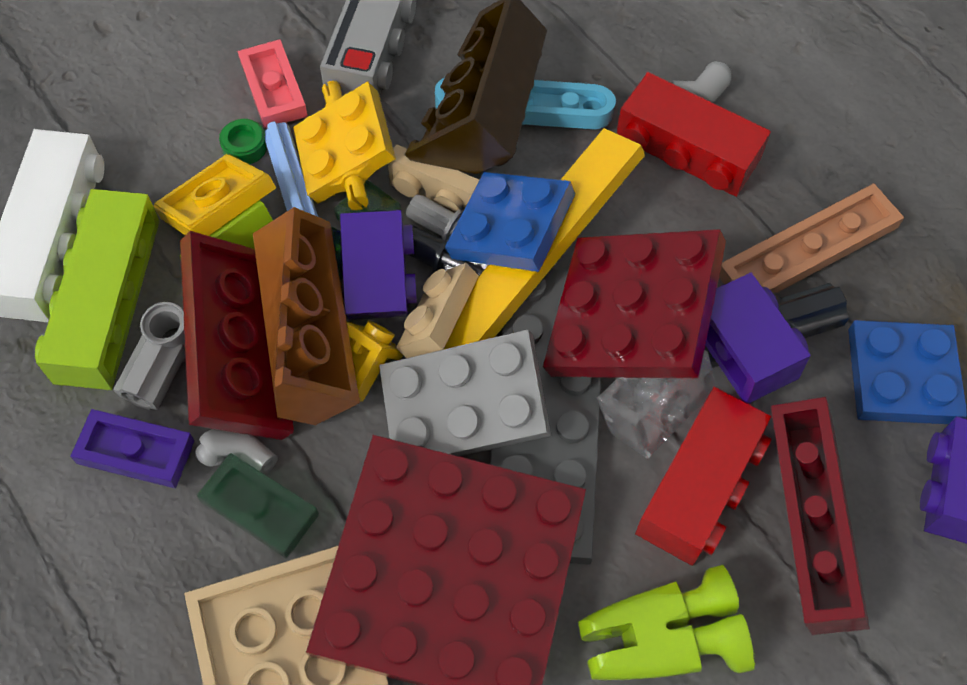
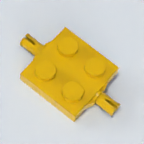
[293,81,396,210]

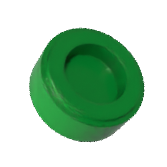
[219,119,267,164]

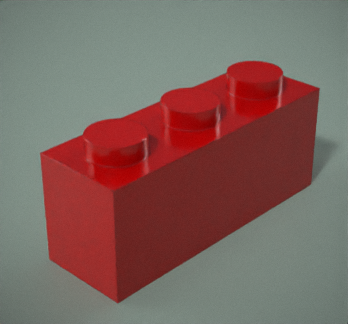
[616,72,771,197]
[635,387,772,566]

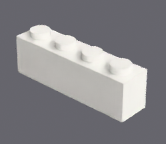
[0,129,105,322]

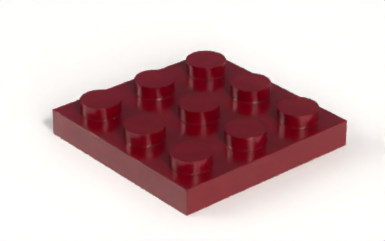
[542,229,726,378]

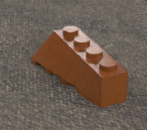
[253,207,360,425]

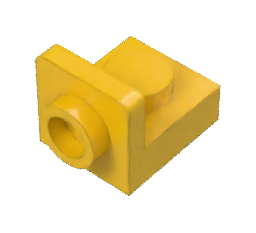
[347,321,403,402]

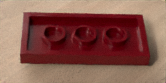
[180,231,294,440]

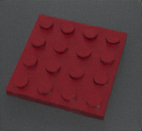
[306,435,586,685]

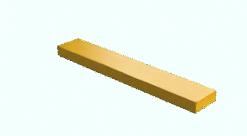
[443,128,645,350]

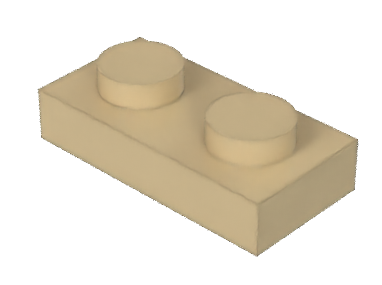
[388,144,479,213]
[396,263,479,358]

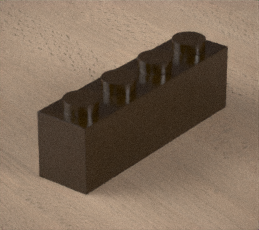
[404,0,547,174]

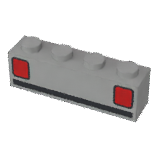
[320,0,416,97]

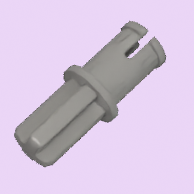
[406,195,463,240]

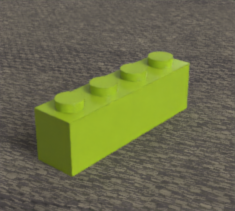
[35,189,160,390]

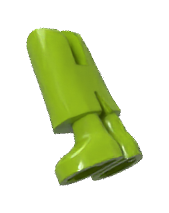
[578,565,755,680]

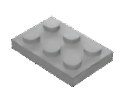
[379,330,551,456]

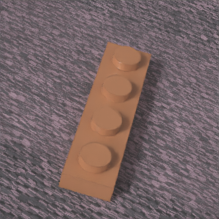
[719,183,904,293]

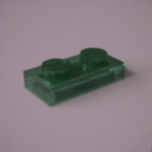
[196,453,319,559]

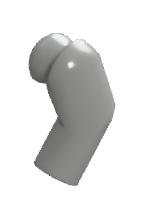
[672,61,732,103]
[195,429,278,476]

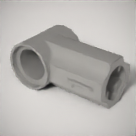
[113,302,186,410]

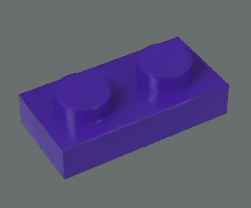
[70,409,195,489]

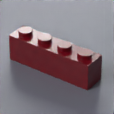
[771,397,870,635]

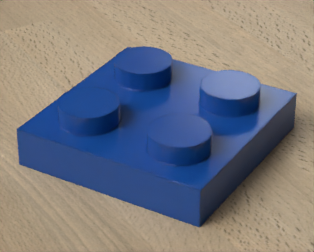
[445,172,575,272]
[848,320,967,424]

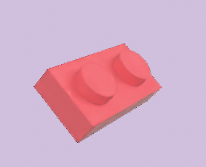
[238,39,308,129]

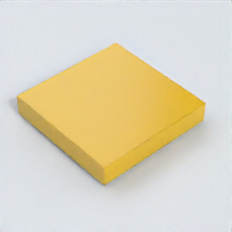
[153,154,276,236]

